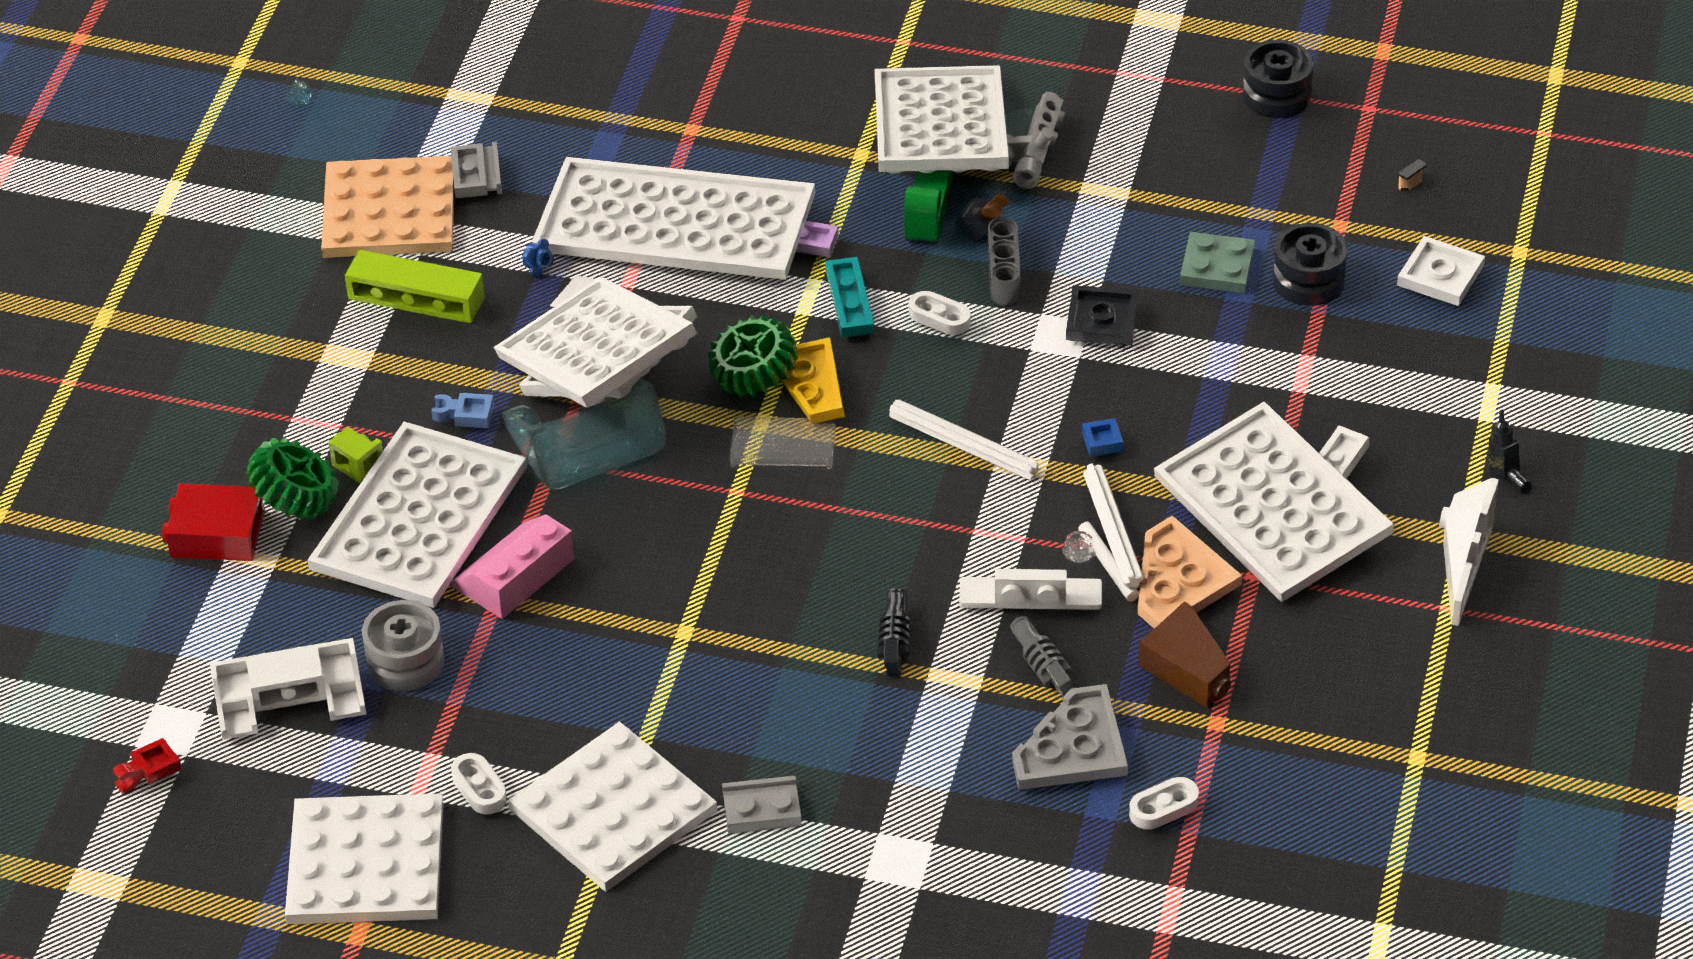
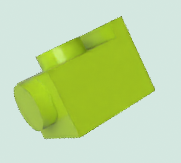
[328,427,383,484]

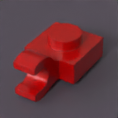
[113,738,182,794]

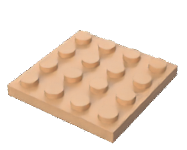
[321,156,454,258]

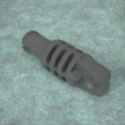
[1010,616,1074,698]

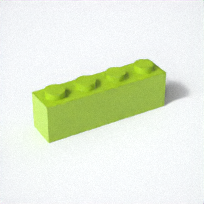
[345,249,485,323]

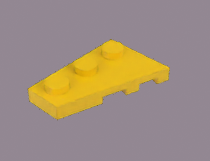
[781,337,845,424]

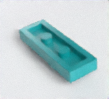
[825,257,874,338]

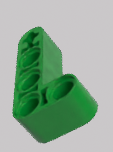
[904,170,955,243]

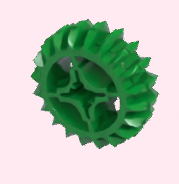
[707,314,798,398]
[246,438,339,520]

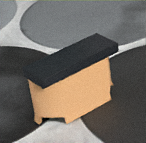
[1398,159,1427,190]

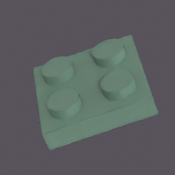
[1180,232,1255,293]

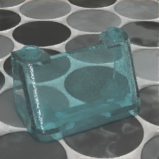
[502,378,667,490]

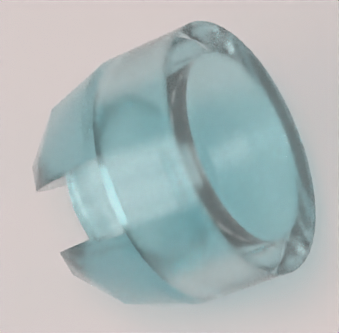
[285,78,312,106]

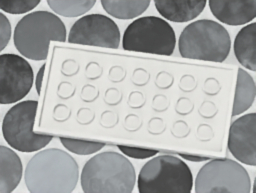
[532,157,815,280]

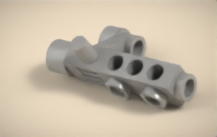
[1006,91,1065,189]

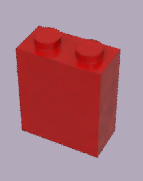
[162,483,265,561]

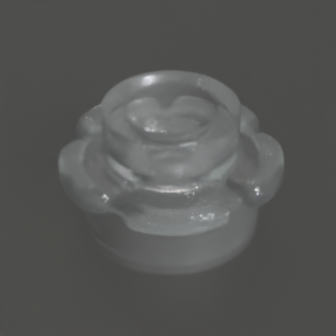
[1062,531,1097,563]

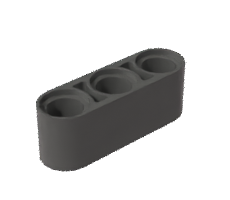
[988,217,1021,306]

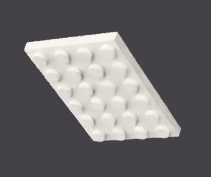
[875,65,1009,174]
[494,277,697,408]
[1154,402,1394,602]
[308,422,527,608]

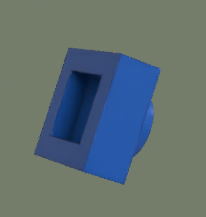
[1082,418,1124,457]

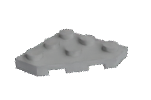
[1012,684,1128,790]

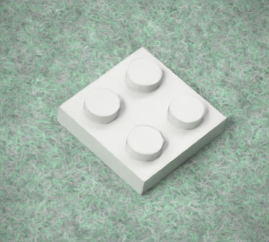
[1397,236,1485,306]

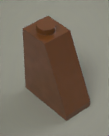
[1139,601,1231,708]

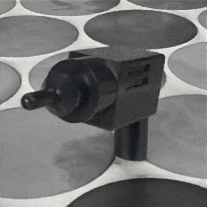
[1489,409,1532,494]

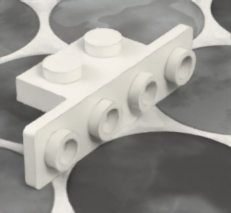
[959,569,1102,610]

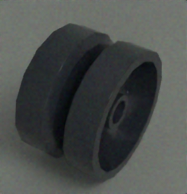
[1242,40,1314,118]
[1273,223,1348,306]

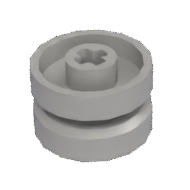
[361,600,445,692]

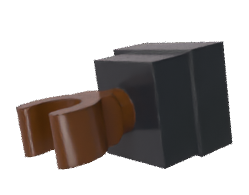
[955,193,1010,242]

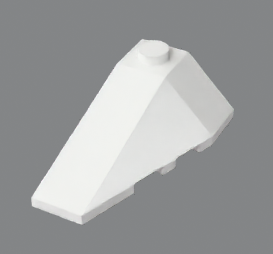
[1439,478,1499,626]

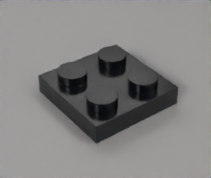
[1066,285,1139,346]

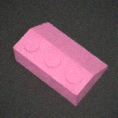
[451,515,574,619]

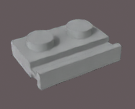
[451,142,502,198]
[722,776,802,834]

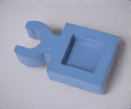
[431,393,494,428]

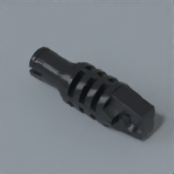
[877,588,911,676]

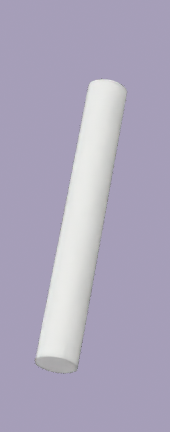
[1078,522,1139,602]

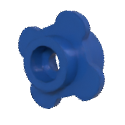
[522,238,554,277]

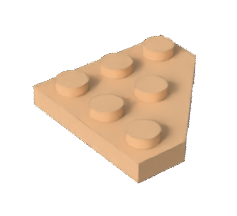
[1138,516,1242,628]

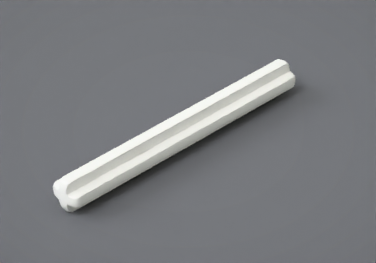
[889,400,1039,480]
[1083,464,1144,589]

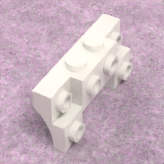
[210,638,366,740]

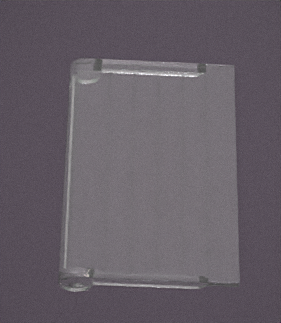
[730,417,836,469]

